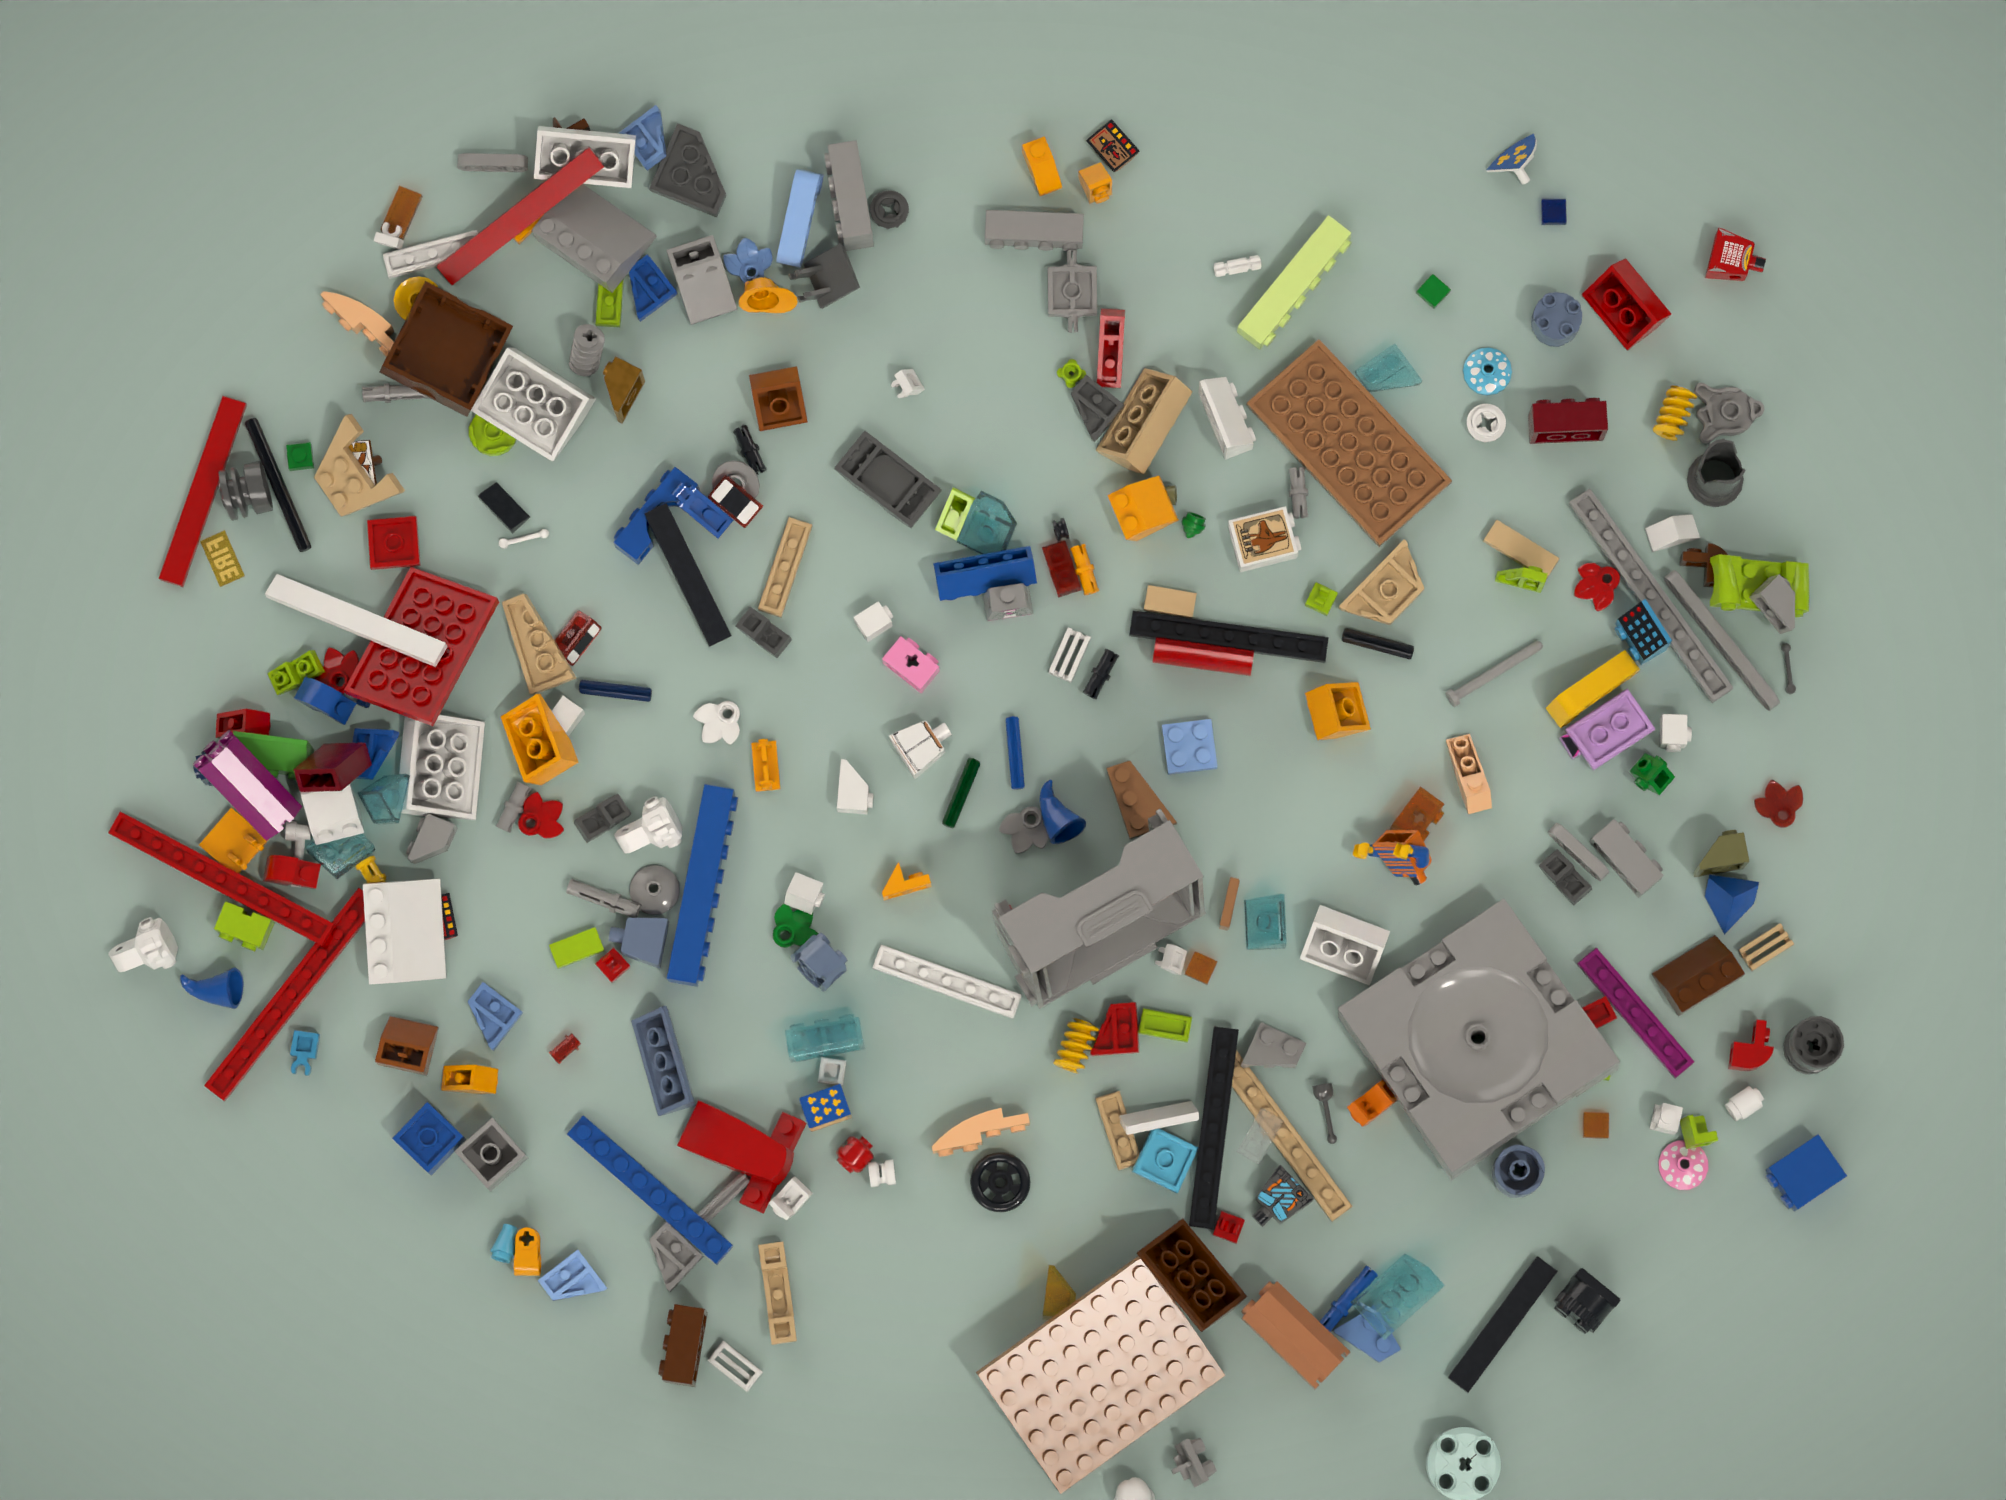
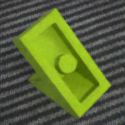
[935,487,975,541]

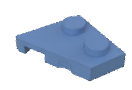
[619,105,666,171]
[468,982,523,1051]
[1333,1306,1401,1363]

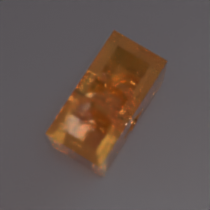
[1390,786,1445,841]

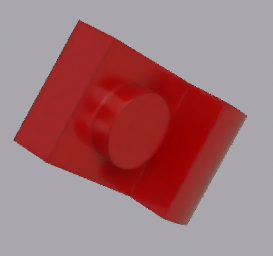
[263,855,321,889]
[1728,1019,1774,1071]

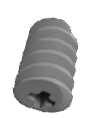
[569,324,605,376]

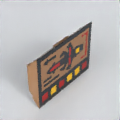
[1086,119,1140,172]

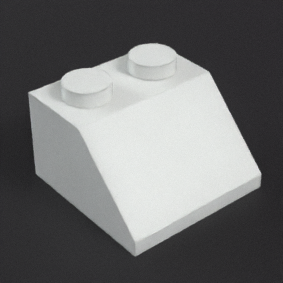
[300,784,364,845]

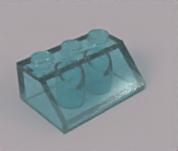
[785,1014,865,1063]
[1351,1254,1445,1340]

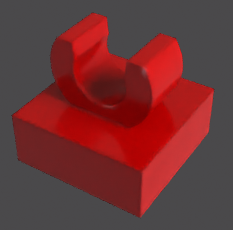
[595,947,631,983]
[1213,1211,1245,1244]

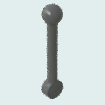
[1781,643,1796,694]

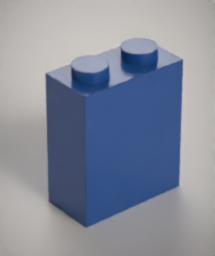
[1766,1134,1847,1212]

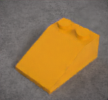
[501,693,579,785]

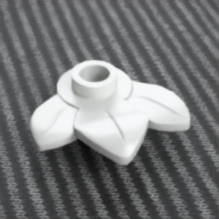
[693,701,740,745]

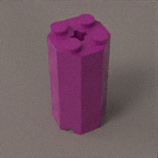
[193,730,302,841]

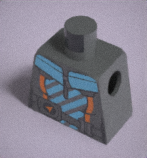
[1252,1165,1314,1227]

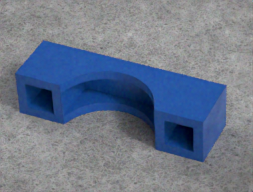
[613,467,700,565]

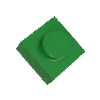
[286,442,314,471]

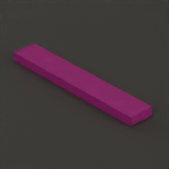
[1577,948,1694,1079]

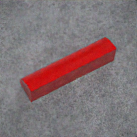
[1153,637,1254,676]

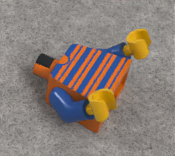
[1352,830,1432,885]

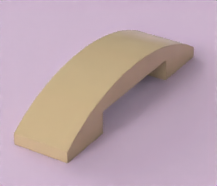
[758,1241,797,1345]

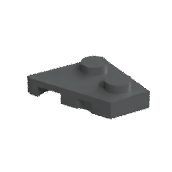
[1071,375,1124,442]

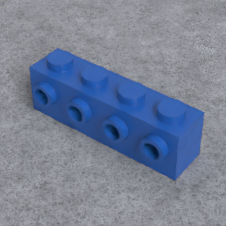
[933,546,1037,601]

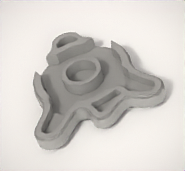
[1694,383,1764,444]

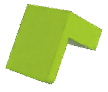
[1680,1115,1718,1149]

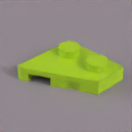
[1495,566,1548,593]

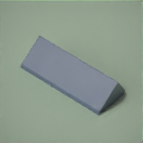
[631,1006,696,1116]

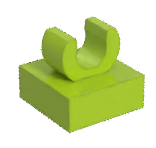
[1305,582,1338,616]

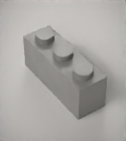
[1590,819,1664,898]

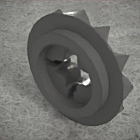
[870,190,909,229]

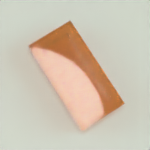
[380,186,423,240]

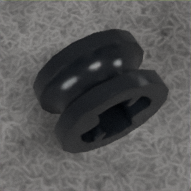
[1052,518,1070,542]

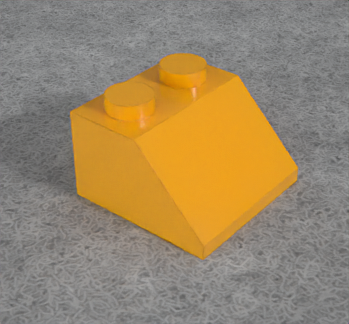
[1108,476,1179,541]
[1305,682,1371,740]

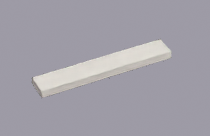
[872,945,1022,1019]

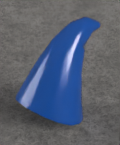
[1040,780,1086,844]
[180,968,244,1009]

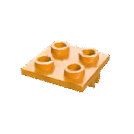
[199,808,269,874]

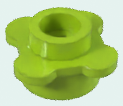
[1057,359,1086,388]

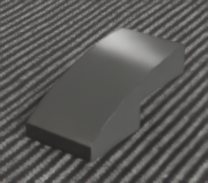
[736,607,792,658]
[574,794,631,843]
[1539,849,1592,905]

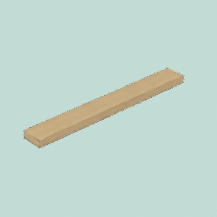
[1232,1050,1352,1222]

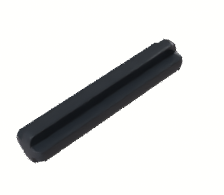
[1342,628,1414,659]

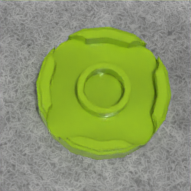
[469,414,517,456]

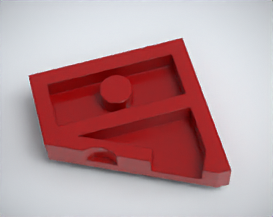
[1090,1002,1140,1056]

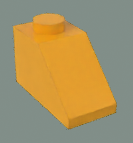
[1022,136,1062,196]
[441,1065,498,1094]

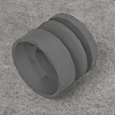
[219,461,273,521]
[1783,1016,1844,1074]

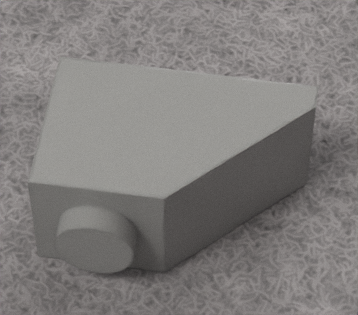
[1749,574,1795,634]

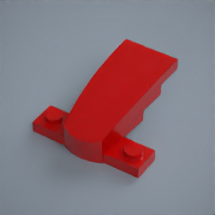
[677,1100,807,1214]

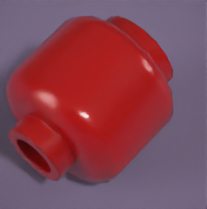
[836,1136,874,1174]

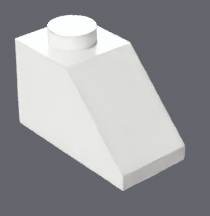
[837,759,874,815]

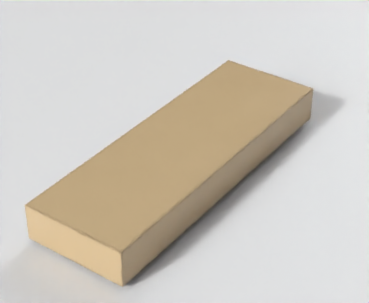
[1483,520,1560,580]
[1095,1091,1140,1171]

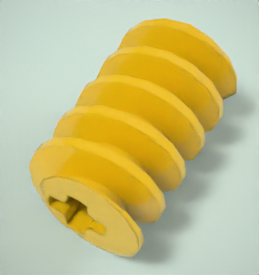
[1653,385,1697,441]
[1053,1018,1099,1074]

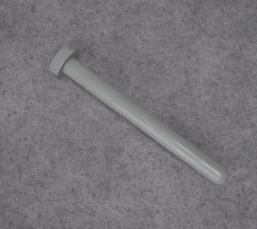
[1445,641,1543,707]

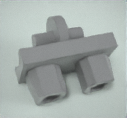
[1171,1438,1217,1487]

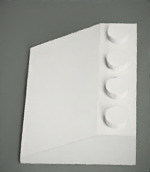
[471,348,596,462]
[396,715,485,820]
[363,879,446,984]

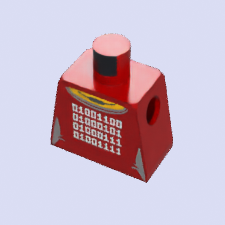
[1705,228,1766,281]

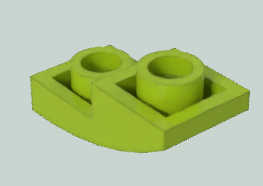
[267,650,325,695]

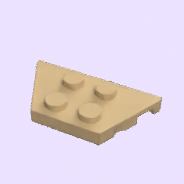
[1339,539,1425,625]

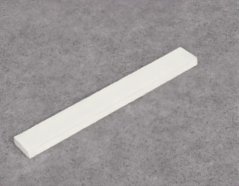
[265,574,447,667]

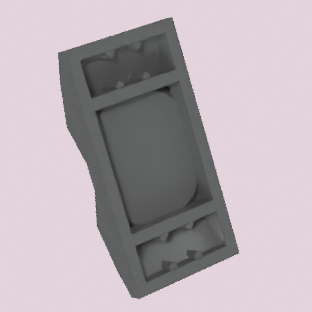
[834,431,942,528]

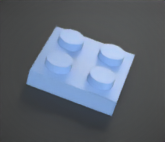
[1162,719,1218,775]

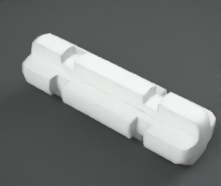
[1213,255,1262,277]

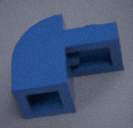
[294,677,356,725]

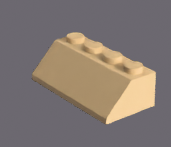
[1096,368,1193,474]

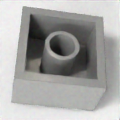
[454,1118,528,1191]

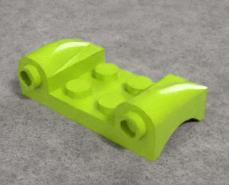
[1710,554,1809,617]

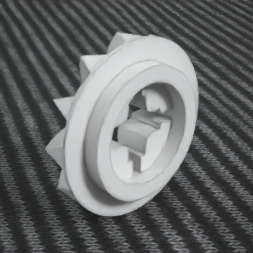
[1466,404,1506,443]

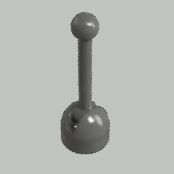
[1312,1083,1337,1144]

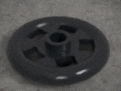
[970,1152,1031,1212]

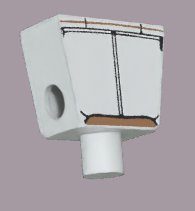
[889,721,952,779]

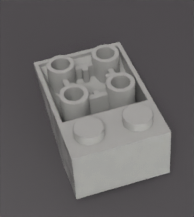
[667,235,737,325]

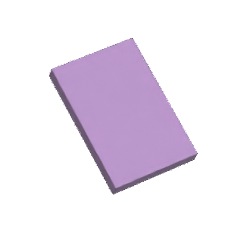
[1565,688,1655,771]

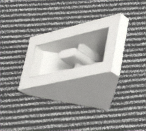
[1645,515,1700,552]

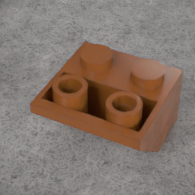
[375,1016,439,1076]

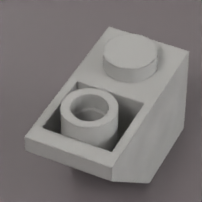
[406,813,458,864]

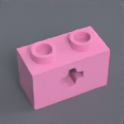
[882,636,940,693]

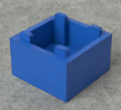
[392,1102,466,1176]

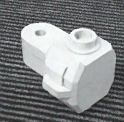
[614,796,682,853]
[108,917,178,972]

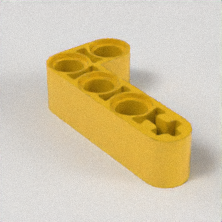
[1545,650,1641,728]

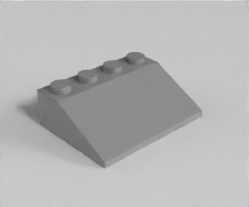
[531,184,657,293]

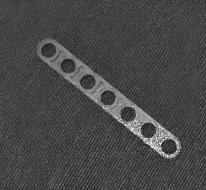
[1664,570,1780,711]

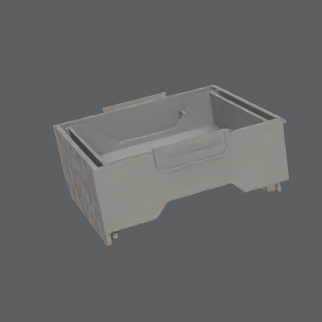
[992,809,1206,1009]

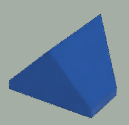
[1705,874,1759,935]

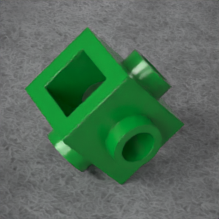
[1629,753,1675,796]

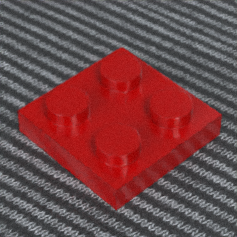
[367,516,421,570]

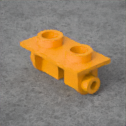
[751,739,780,792]

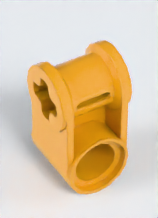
[514,1227,541,1276]

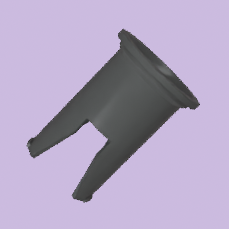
[1687,439,1746,507]

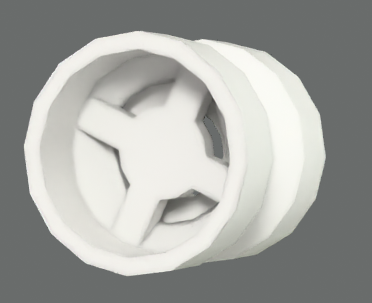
[868,1159,896,1187]

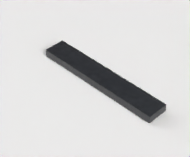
[644,503,732,647]
[1448,1256,1558,1393]

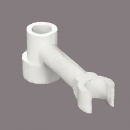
[285,821,311,888]

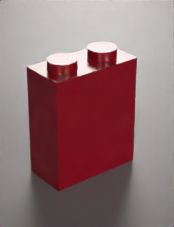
[293,742,372,792]

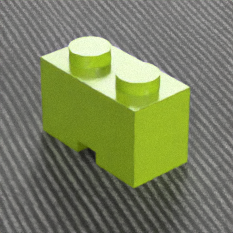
[214,901,275,952]

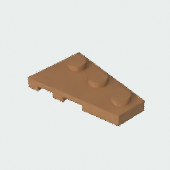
[1106,761,1177,839]

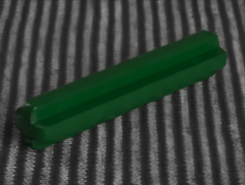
[942,758,980,828]

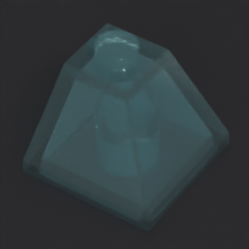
[957,491,1017,554]

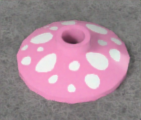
[1658,1140,1708,1190]

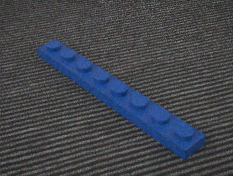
[567,1115,733,1265]

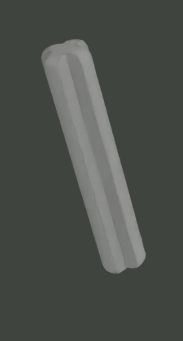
[698,1173,749,1223]

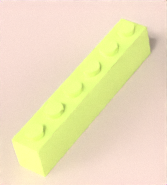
[1237,215,1352,350]

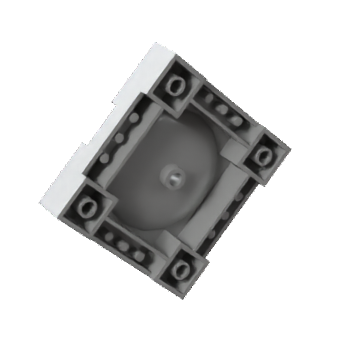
[1338,899,1620,1180]

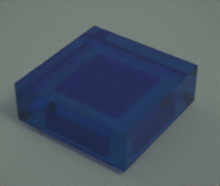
[1541,199,1567,225]

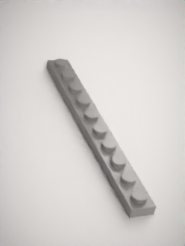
[1569,488,1733,703]

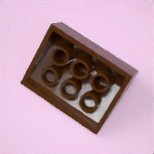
[1136,1218,1248,1332]

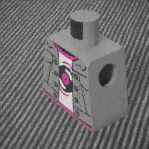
[983,583,1033,621]

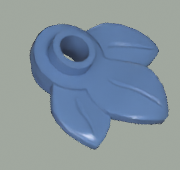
[723,238,772,283]

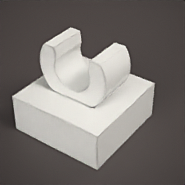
[374,222,404,250]
[891,369,925,398]
[1155,944,1187,975]

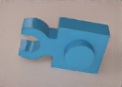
[290,1030,320,1076]

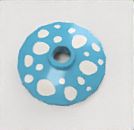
[1463,347,1512,396]

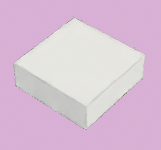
[818,1057,847,1086]

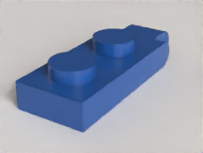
[671,483,734,539]

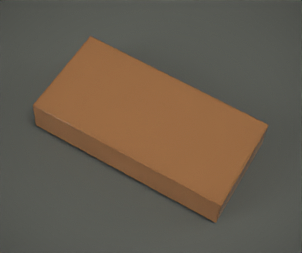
[1219,877,1240,931]

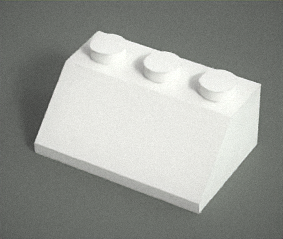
[1198,377,1256,460]
[1300,905,1390,986]

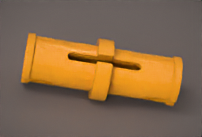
[1070,544,1100,596]

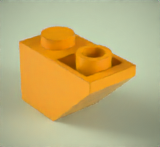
[1078,162,1112,204]

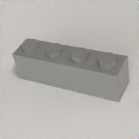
[985,210,1084,252]

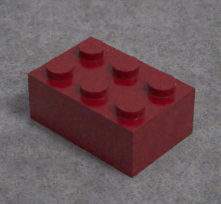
[1528,398,1608,444]

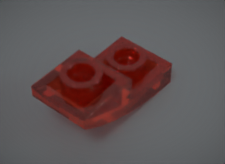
[1042,540,1081,598]

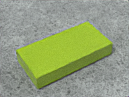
[549,927,605,969]
[1139,1008,1192,1043]

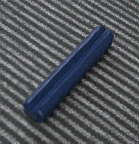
[579,680,652,702]

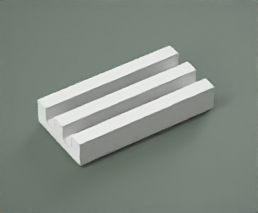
[1048,627,1091,683]
[707,1341,763,1392]

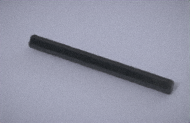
[245,418,311,552]

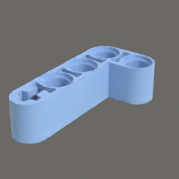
[776,169,824,268]

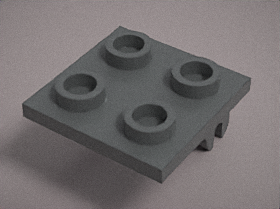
[789,243,860,308]

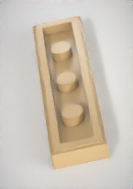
[758,517,813,618]

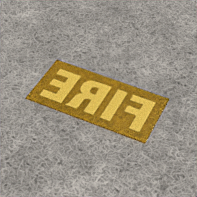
[200,530,245,587]

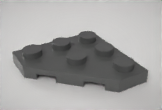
[649,123,726,217]

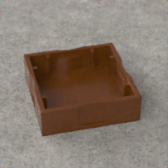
[379,281,513,417]

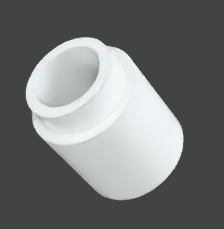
[1725,1086,1764,1121]

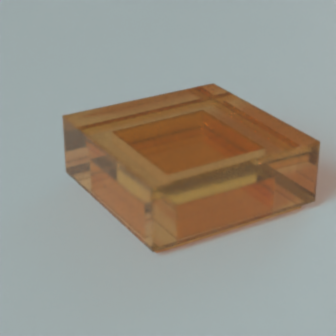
[1184,952,1218,985]
[1583,1112,1609,1139]

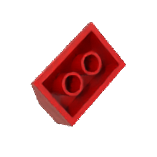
[1581,258,1672,351]

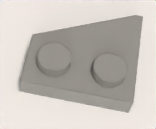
[1241,1022,1306,1068]
[649,1221,704,1292]

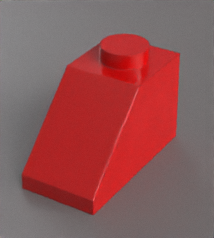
[215,708,271,739]

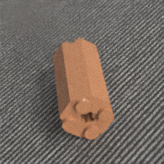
[1241,1281,1350,1390]

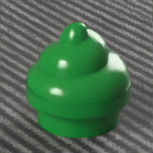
[1181,512,1206,538]

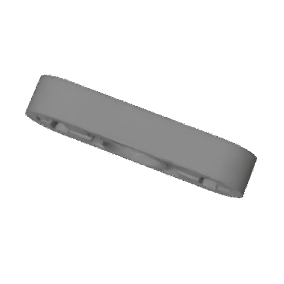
[457,153,528,172]
[1548,823,1609,881]

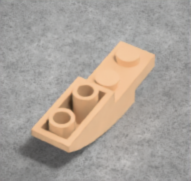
[320,291,395,357]
[932,1108,1030,1157]

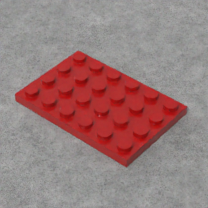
[344,567,499,726]

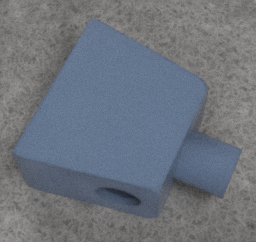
[609,918,669,968]

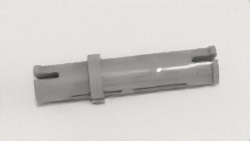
[362,383,429,403]
[566,878,641,918]

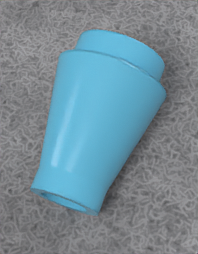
[490,1224,518,1263]

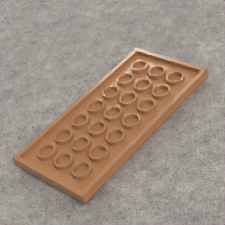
[1246,339,1452,547]

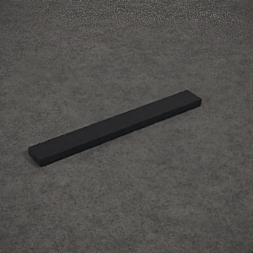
[1129,611,1329,663]
[1189,1026,1239,1230]

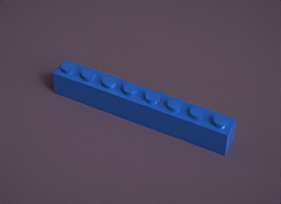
[667,784,738,987]

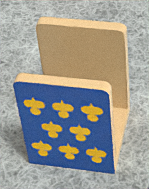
[799,1084,852,1132]

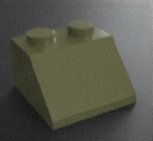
[1693,830,1750,877]

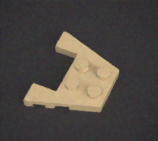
[314,414,405,517]

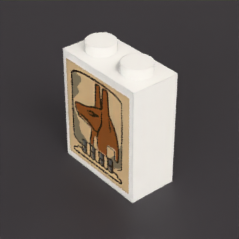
[1228,506,1301,572]

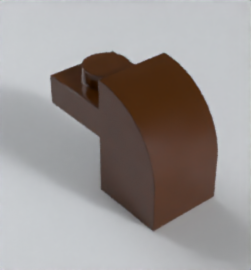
[1680,543,1728,588]

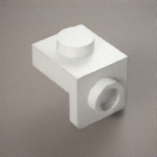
[769,1176,813,1220]

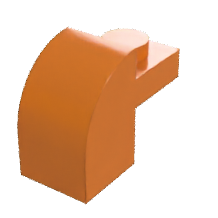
[1347,1080,1398,1127]

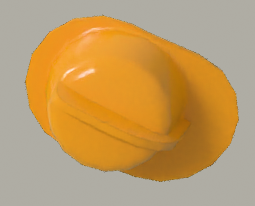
[739,277,798,313]

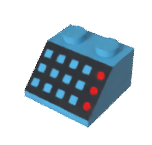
[1615,599,1672,665]

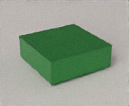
[1416,274,1451,309]

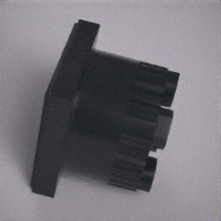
[1554,1268,1621,1334]

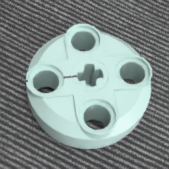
[1426,1427,1501,1500]

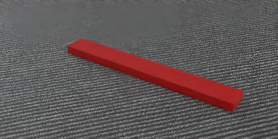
[437,147,605,285]
[159,396,247,587]

